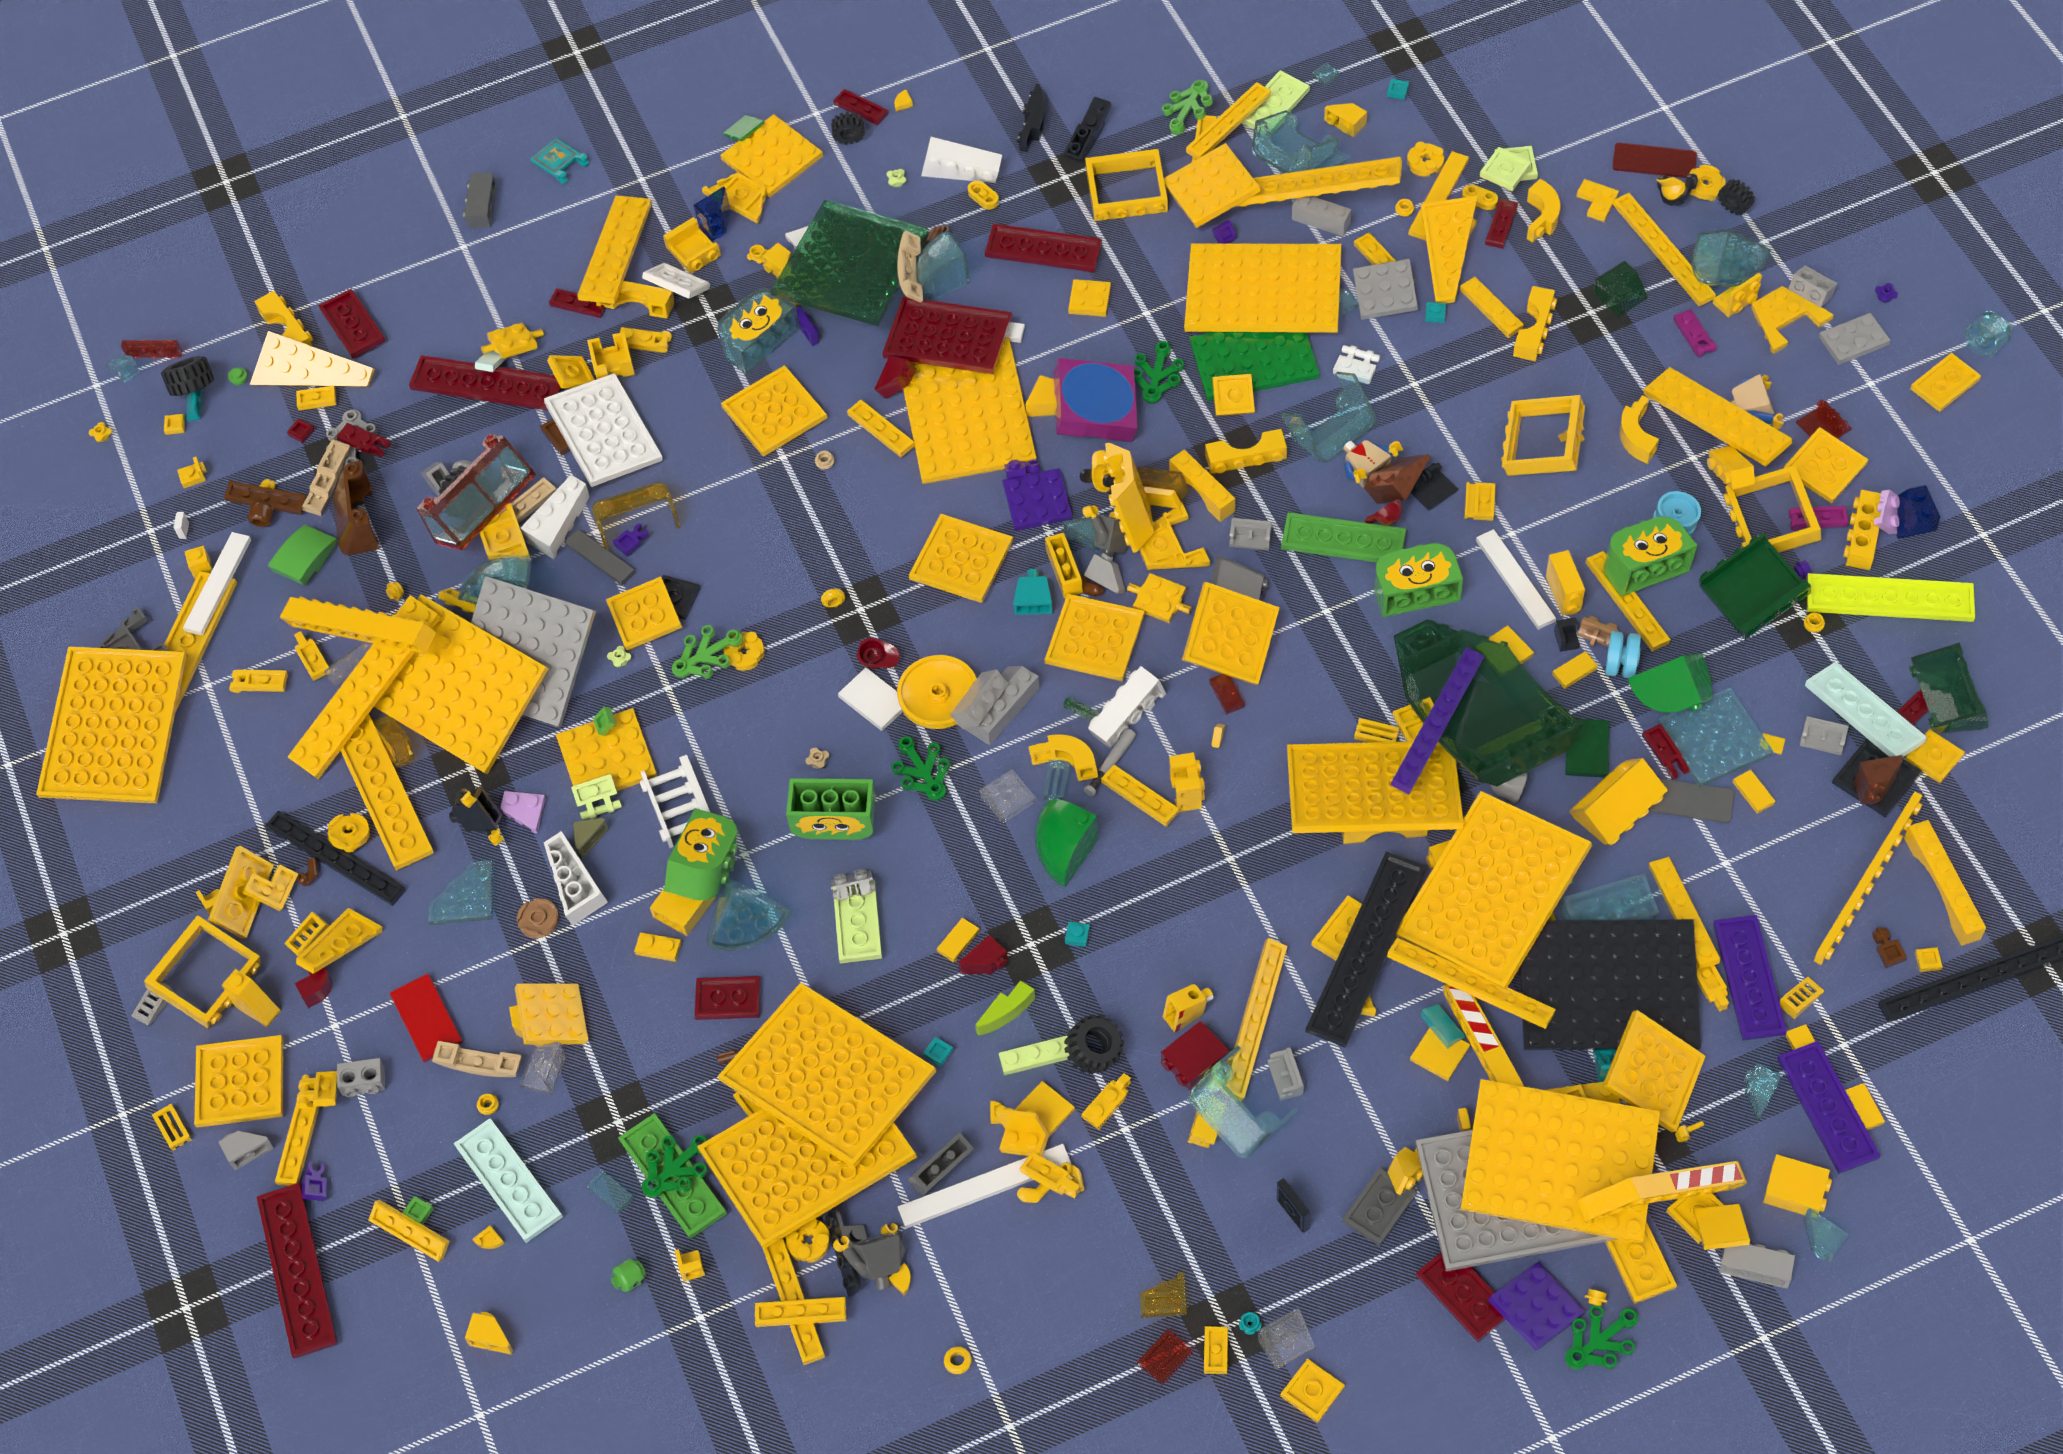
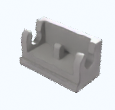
[1229,518,1271,551]
[1799,716,1849,755]
[1267,1047,1304,1101]

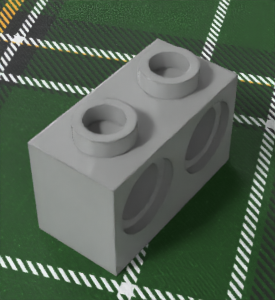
[1788,265,1838,308]
[337,1058,385,1097]

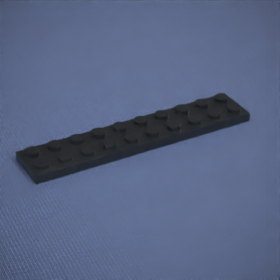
[1305,851,1426,1048]

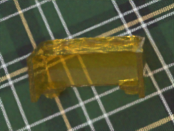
[591,481,680,551]

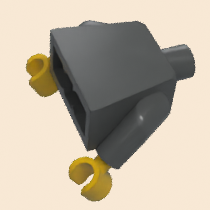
[1083,505,1127,557]
[833,1223,905,1290]

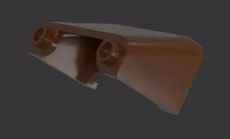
[333,460,380,555]

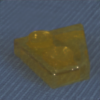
[1140,1272,1187,1318]

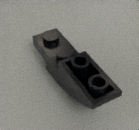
[1017,84,1045,153]
[1064,96,1112,161]

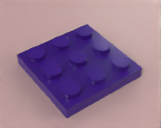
[1002,468,1072,531]
[1488,1262,1586,1351]

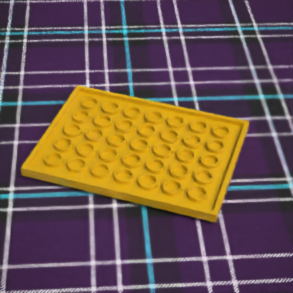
[1184,243,1341,333]
[903,337,1036,484]
[374,594,549,774]
[36,647,187,804]
[1287,740,1464,833]
[1396,791,1592,990]
[718,982,936,1169]
[1460,1079,1660,1243]
[697,1109,917,1249]

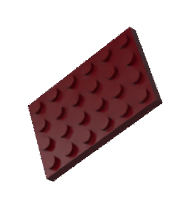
[883,297,1013,374]

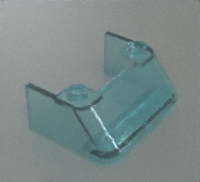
[1281,372,1377,462]
[1188,1046,1298,1158]

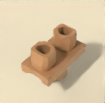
[1578,615,1618,647]

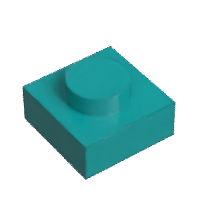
[1387,79,1409,100]
[1425,302,1446,323]
[1065,922,1090,947]
[923,1037,953,1067]

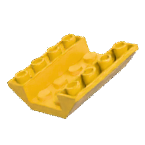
[1103,443,1154,553]

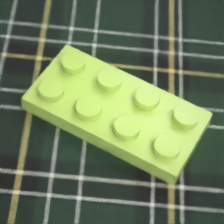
[1242,70,1310,137]
[833,880,882,964]

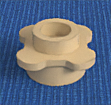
[805,748,829,769]

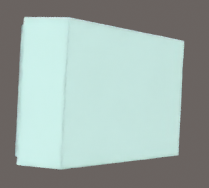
[475,351,507,372]

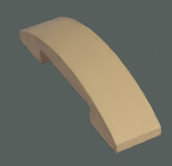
[897,231,923,303]
[432,1041,522,1077]

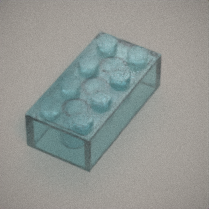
[1559,873,1659,920]

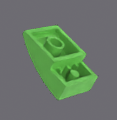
[268,525,338,586]

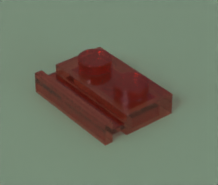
[1137,1329,1193,1386]

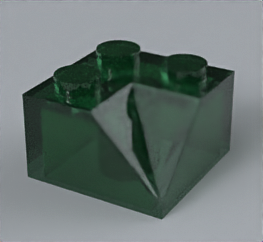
[1593,261,1648,317]

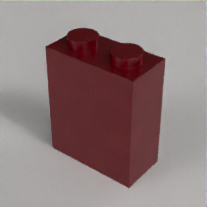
[1161,1021,1229,1091]

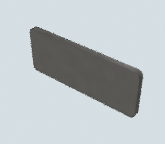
[1648,778,1734,824]

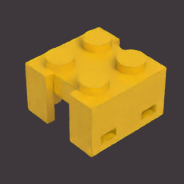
[587,332,635,379]
[1169,752,1205,812]

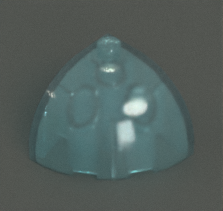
[1692,229,1771,287]
[916,231,970,301]
[458,555,531,604]
[706,878,791,951]

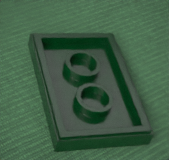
[1565,718,1609,778]

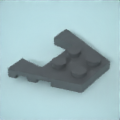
[97,606,169,651]

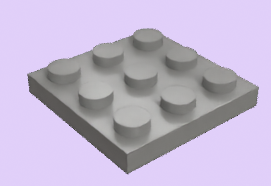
[1353,259,1418,320]

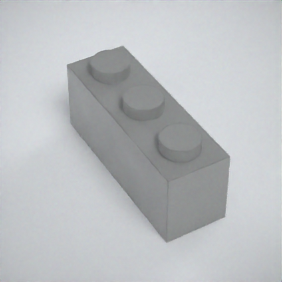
[1292,196,1351,237]
[950,669,1009,729]
[1719,1244,1795,1289]

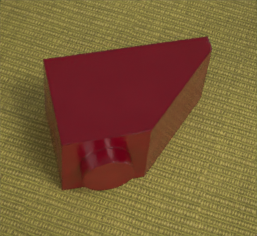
[874,356,917,399]
[958,935,1008,974]

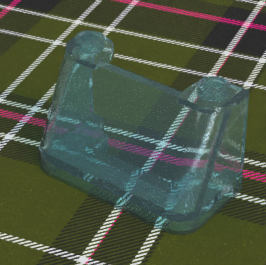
[1252,110,1339,173]

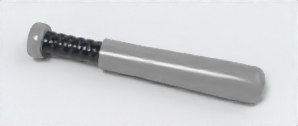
[1084,729,1136,796]

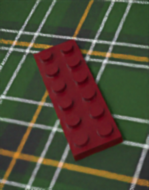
[985,224,1102,272]

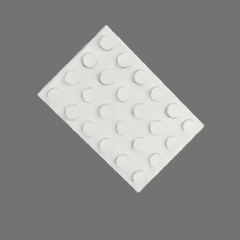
[544,373,662,487]

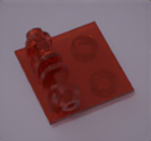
[1796,400,1852,438]

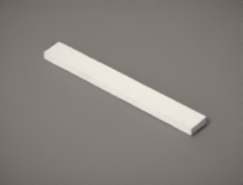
[898,1144,1071,1229]

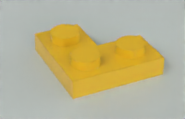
[1576,179,1619,222]
[242,865,298,911]

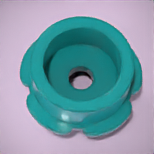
[1239,1312,1261,1335]

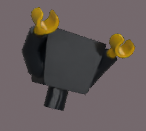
[449,786,504,846]

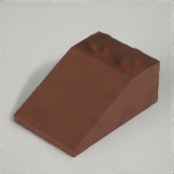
[1364,454,1431,504]

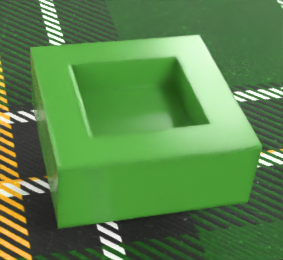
[593,707,616,736]
[402,1196,434,1225]

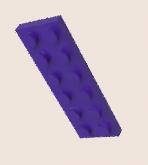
[1713,915,1787,1041]
[1777,1041,1881,1174]

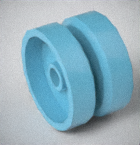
[1652,491,1701,536]
[1605,631,1641,678]

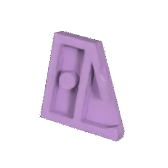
[1874,490,1900,534]
[500,791,546,833]

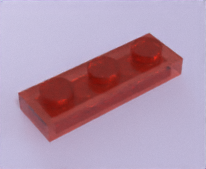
[121,340,182,358]

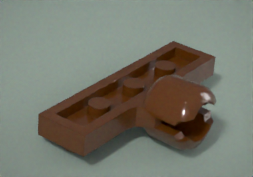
[224,481,306,527]

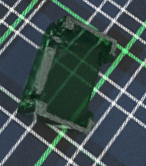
[1909,642,1989,733]

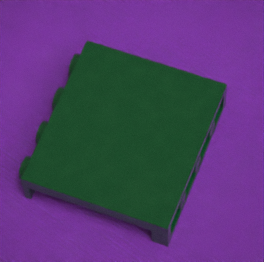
[1699,533,1811,640]

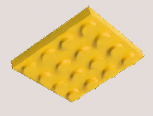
[720,114,823,198]
[1164,143,1261,228]
[721,365,827,457]
[909,514,1013,603]
[1182,582,1280,685]
[1045,594,1145,681]
[556,708,657,791]
[1602,1010,1706,1132]
[194,1035,283,1128]

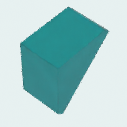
[1593,1049,1616,1082]

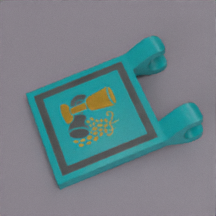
[530,138,589,184]

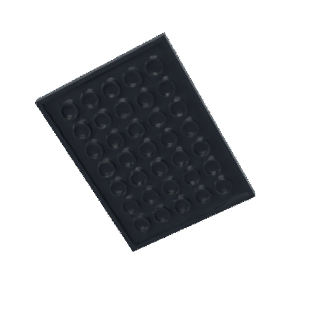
[1520,919,1701,1050]

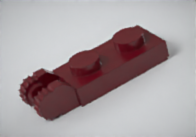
[336,423,391,457]
[1642,724,1689,780]

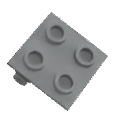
[830,869,875,900]

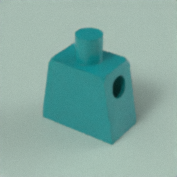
[1013,569,1053,615]

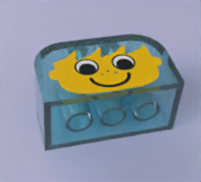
[717,288,800,375]

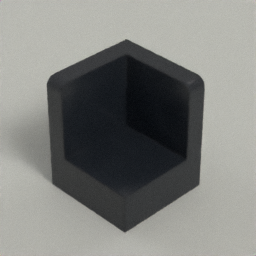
[1554,617,1580,652]

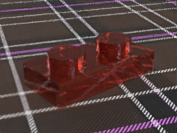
[1209,674,1245,715]

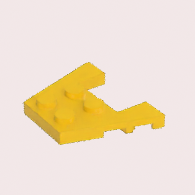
[1751,286,1834,354]
[1139,502,1210,570]

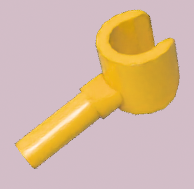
[1675,1121,1704,1142]

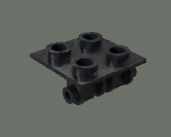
[1410,462,1459,511]

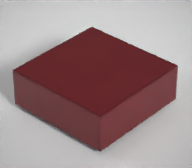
[287,419,315,443]

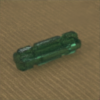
[1063,697,1100,721]

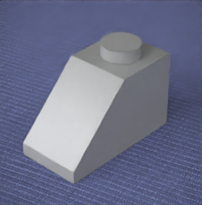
[420,462,450,497]
[1084,553,1126,594]
[219,1131,274,1170]

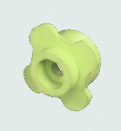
[887,169,906,187]
[607,646,631,667]

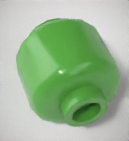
[611,1259,646,1292]

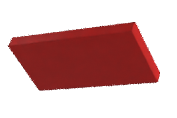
[389,973,463,1063]

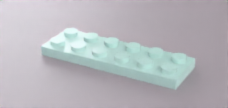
[1805,662,1927,757]
[454,1119,563,1243]

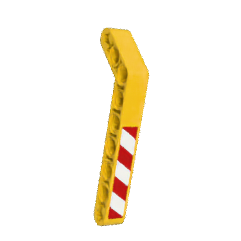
[1442,984,1524,1087]
[1577,1161,1747,1224]

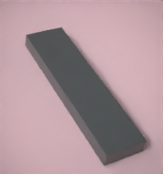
[565,529,635,586]

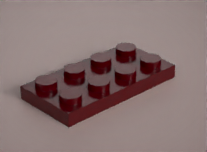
[318,289,386,359]
[1416,1253,1506,1342]

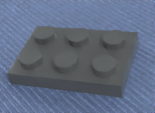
[1342,1168,1417,1247]

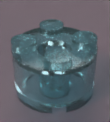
[1964,310,2013,357]

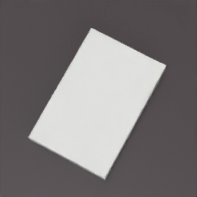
[642,263,710,299]
[838,668,902,731]

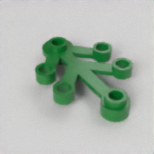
[1134,341,1184,404]
[891,736,950,801]
[642,1135,708,1198]
[1565,1305,1638,1370]

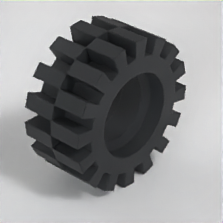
[831,112,865,145]
[1718,179,1755,215]

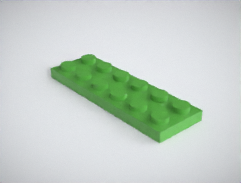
[1281,512,1406,563]
[618,1113,727,1239]

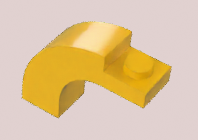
[1527,179,1560,243]
[1619,395,1659,464]
[1028,735,1098,782]

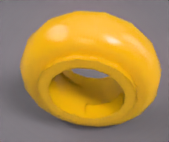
[821,588,845,608]
[944,1347,972,1374]

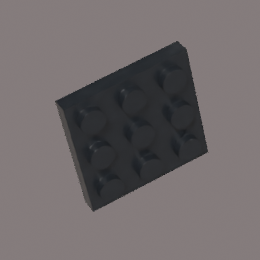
[1832,739,1922,818]

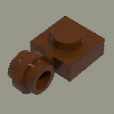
[1872,927,1907,968]

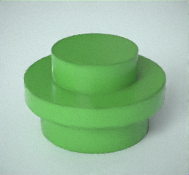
[228,367,247,385]

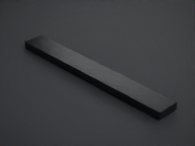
[265,810,406,906]

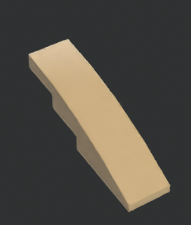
[302,440,350,516]

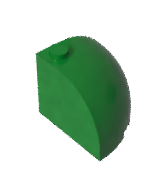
[1628,653,1713,713]
[1035,799,1098,887]

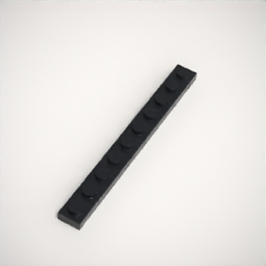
[1878,935,2063,1023]

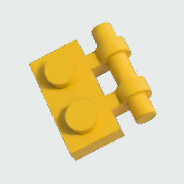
[297,1071,338,1109]

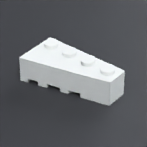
[921,137,1002,183]
[520,475,590,559]
[1088,666,1166,748]
[544,831,608,925]

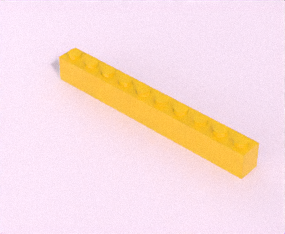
[280,597,436,654]

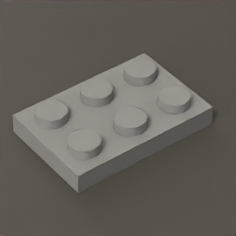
[1819,313,1891,365]

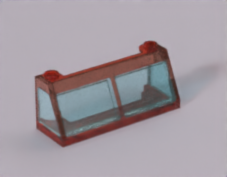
[416,434,536,551]

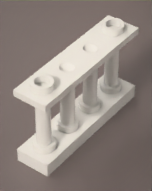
[639,755,710,848]

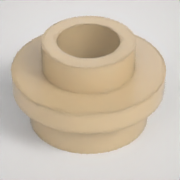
[815,451,834,469]

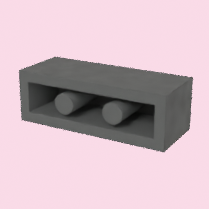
[463,173,497,228]
[907,1132,974,1196]

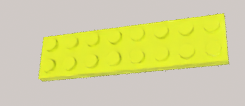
[1807,573,1975,622]

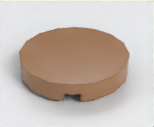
[516,898,559,939]

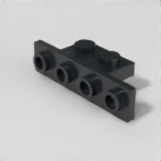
[825,1207,867,1297]

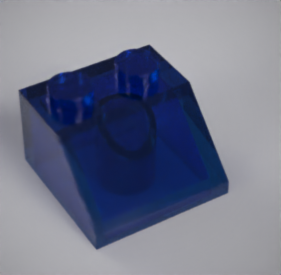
[694,186,731,242]
[1896,485,1941,539]

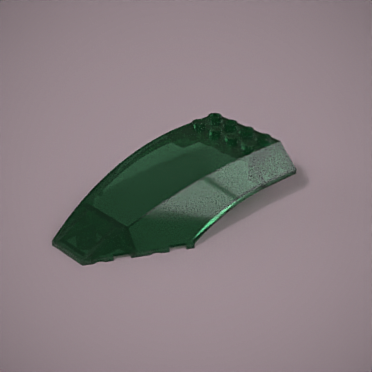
[1394,619,1582,787]

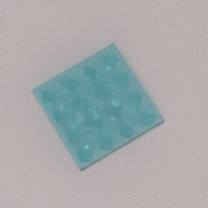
[1657,687,1773,787]

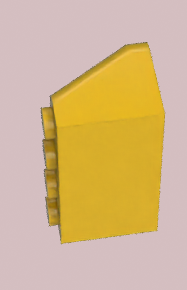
[1569,758,1668,845]

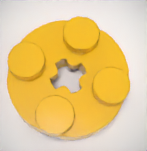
[1407,142,1444,177]
[1689,165,1725,201]
[724,632,765,671]
[328,813,370,852]
[785,1218,830,1263]

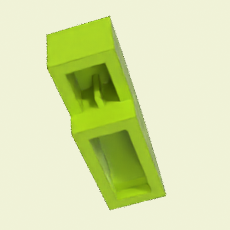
[975,981,1035,1036]

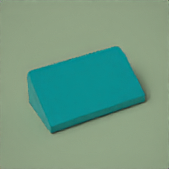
[186,389,202,421]
[1421,1004,1465,1049]

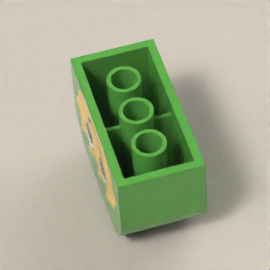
[1603,517,1698,596]
[1374,543,1463,617]
[786,778,876,840]
[664,808,738,901]

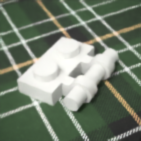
[1333,345,1380,384]

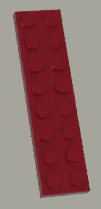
[409,355,563,411]
[256,1183,338,1359]

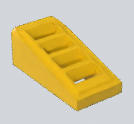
[284,912,330,956]
[1779,977,1824,1020]

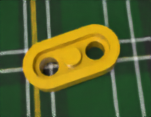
[968,181,999,210]
[1462,185,1498,210]

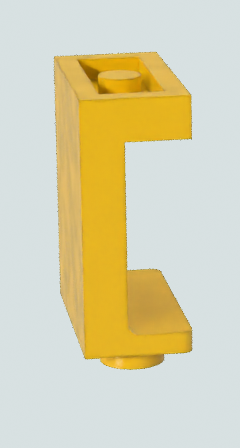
[663,217,721,274]

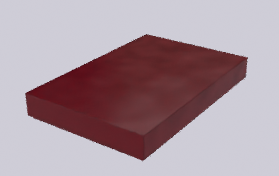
[695,976,761,1020]

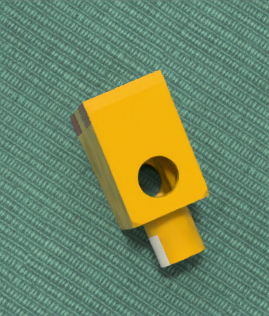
[1162,984,1213,1033]

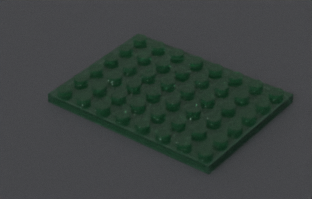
[771,200,929,326]

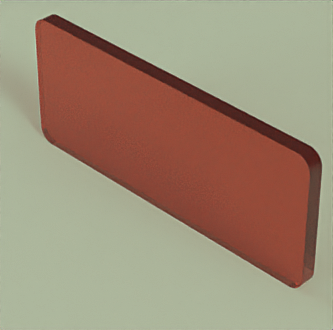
[1612,143,1697,178]

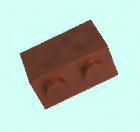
[1854,755,1903,805]

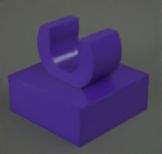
[1212,220,1237,244]

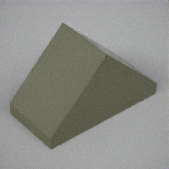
[573,818,609,859]

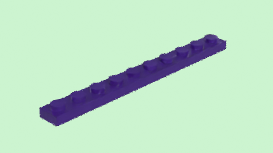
[1390,647,1484,795]

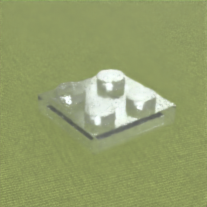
[978,769,1037,823]

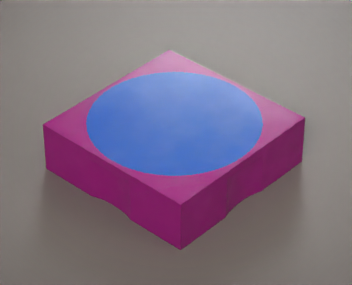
[1053,358,1137,442]

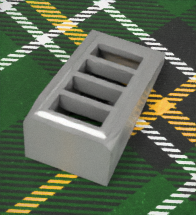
[131,982,175,1027]

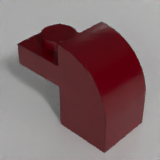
[295,967,332,1009]

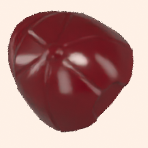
[1365,499,1403,526]
[856,638,900,669]

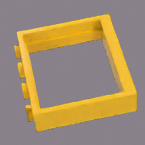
[1085,149,1168,221]
[1501,395,1585,476]
[1723,465,1821,553]
[144,915,261,1029]

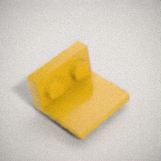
[1713,273,1762,317]
[995,1108,1049,1157]

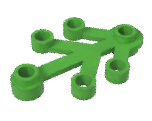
[1162,80,1213,135]
[672,625,744,679]

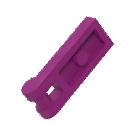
[1673,309,1716,357]
[1788,506,1848,531]

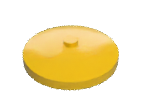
[897,655,977,729]

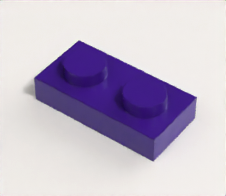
[792,307,819,346]

